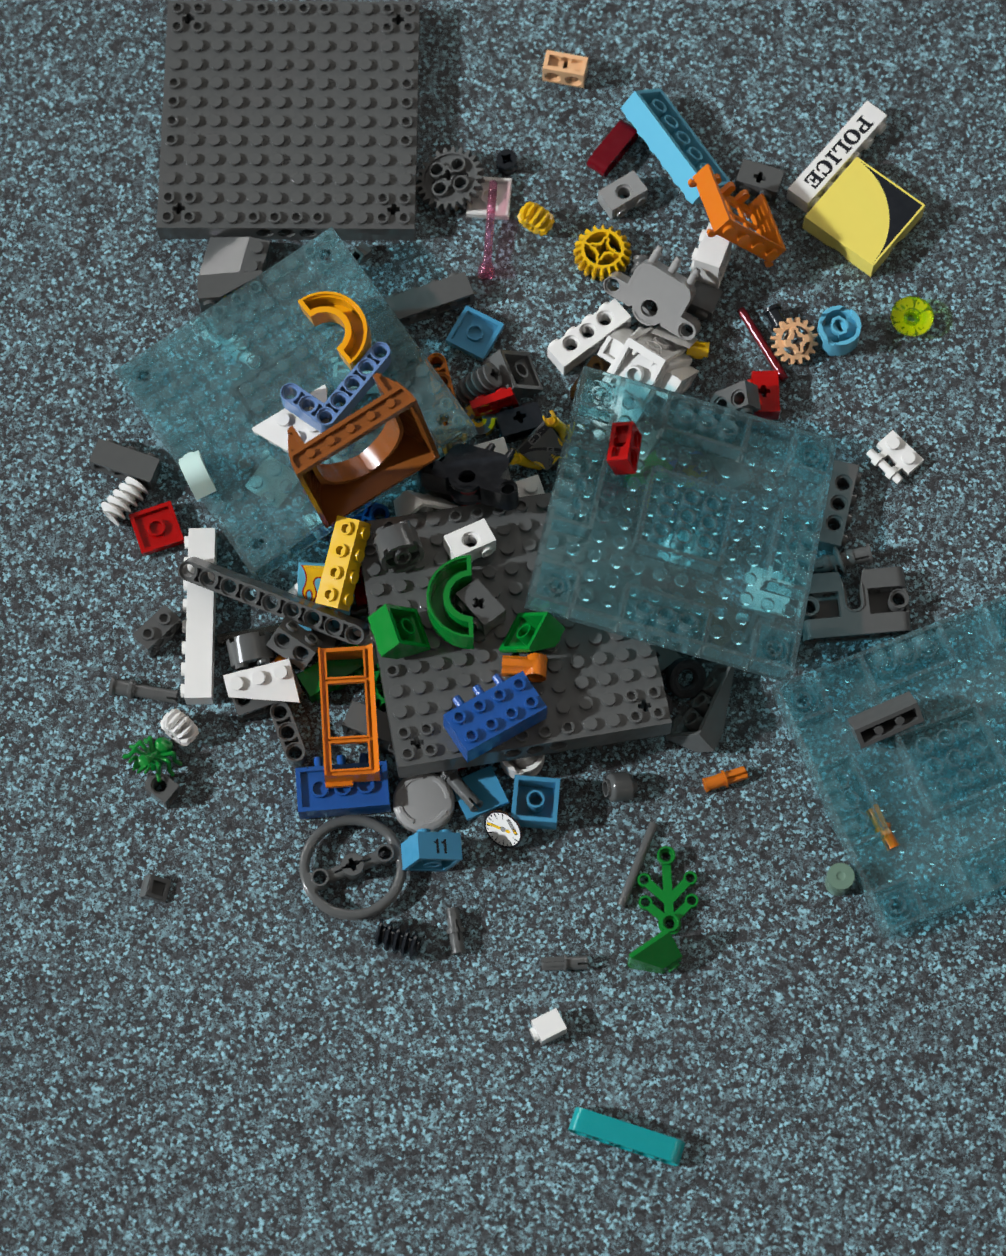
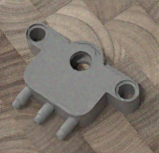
[603,245,701,341]

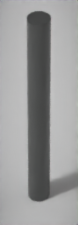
[617,821,658,908]

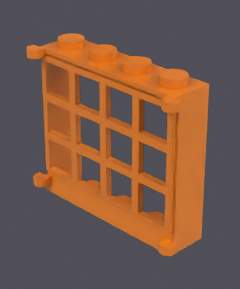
[688,163,786,268]

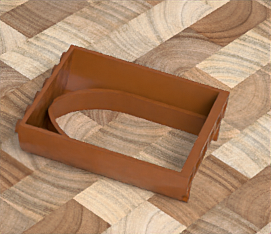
[288,373,440,528]

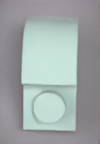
[178,450,217,500]

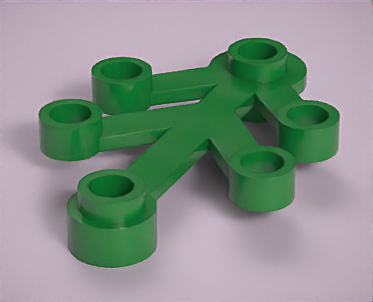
[637,846,699,935]

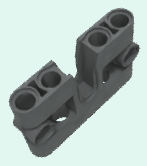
[795,567,912,645]

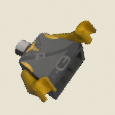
[510,410,572,472]

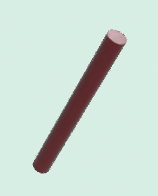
[737,307,788,382]

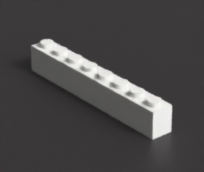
[180,528,217,705]

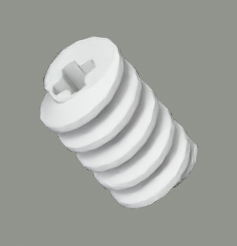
[101,477,149,526]

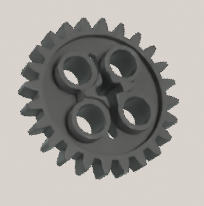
[416,146,485,213]

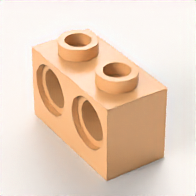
[542,50,588,88]

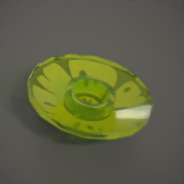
[891,296,934,337]

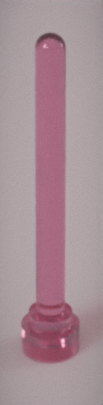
[478,180,497,279]

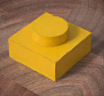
[686,341,710,359]

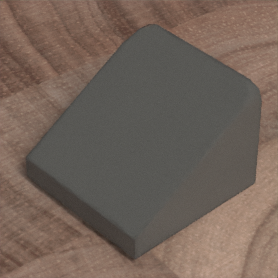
[139,874,171,903]

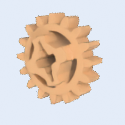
[770,317,818,365]

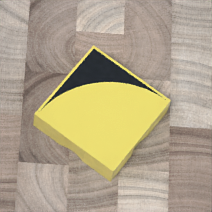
[802,157,925,277]

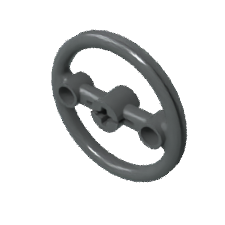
[299,815,407,920]

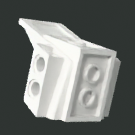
[584,326,699,428]

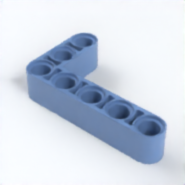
[280,342,391,433]

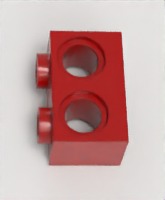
[606,421,642,475]

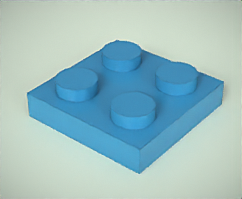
[445,305,504,362]

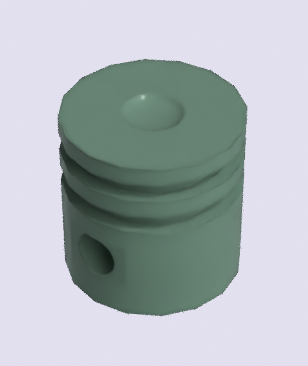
[825,863,855,896]

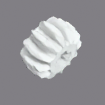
[160,709,199,746]

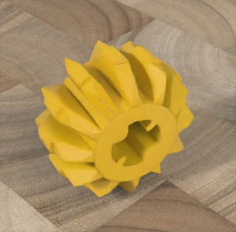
[517,201,555,236]

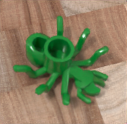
[122,736,183,782]

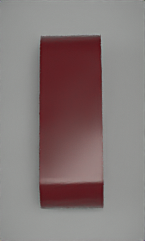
[586,119,639,177]

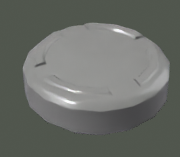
[393,773,455,833]

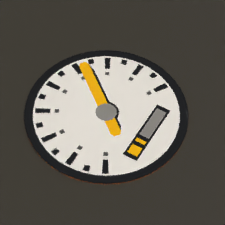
[484,811,522,848]

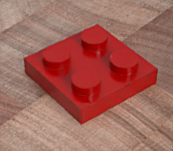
[129,501,184,557]

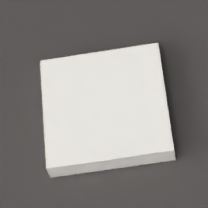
[466,176,512,220]

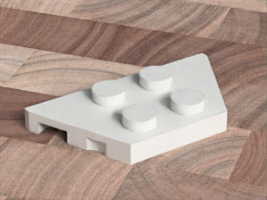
[251,384,329,454]

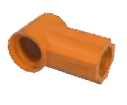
[501,653,548,682]

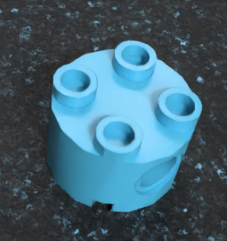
[816,305,862,357]

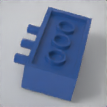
[443,671,547,763]
[295,753,391,819]

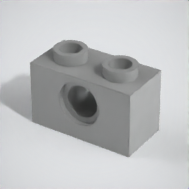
[597,170,648,220]

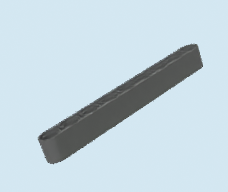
[178,557,370,645]

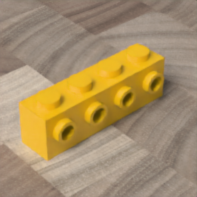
[315,515,371,612]

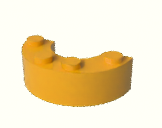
[298,291,372,370]

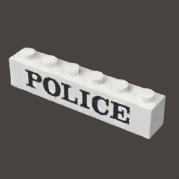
[786,101,887,213]

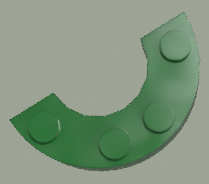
[426,555,474,649]

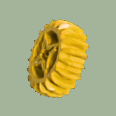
[573,224,632,282]

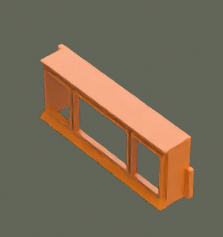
[318,643,381,788]

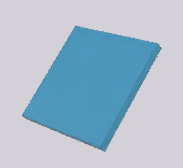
[452,765,509,821]

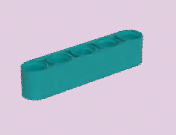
[568,1107,686,1166]

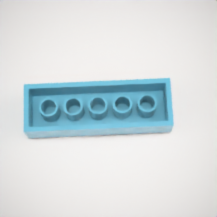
[621,88,730,205]

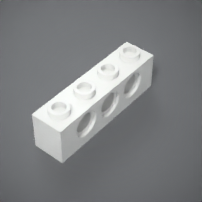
[547,298,631,375]

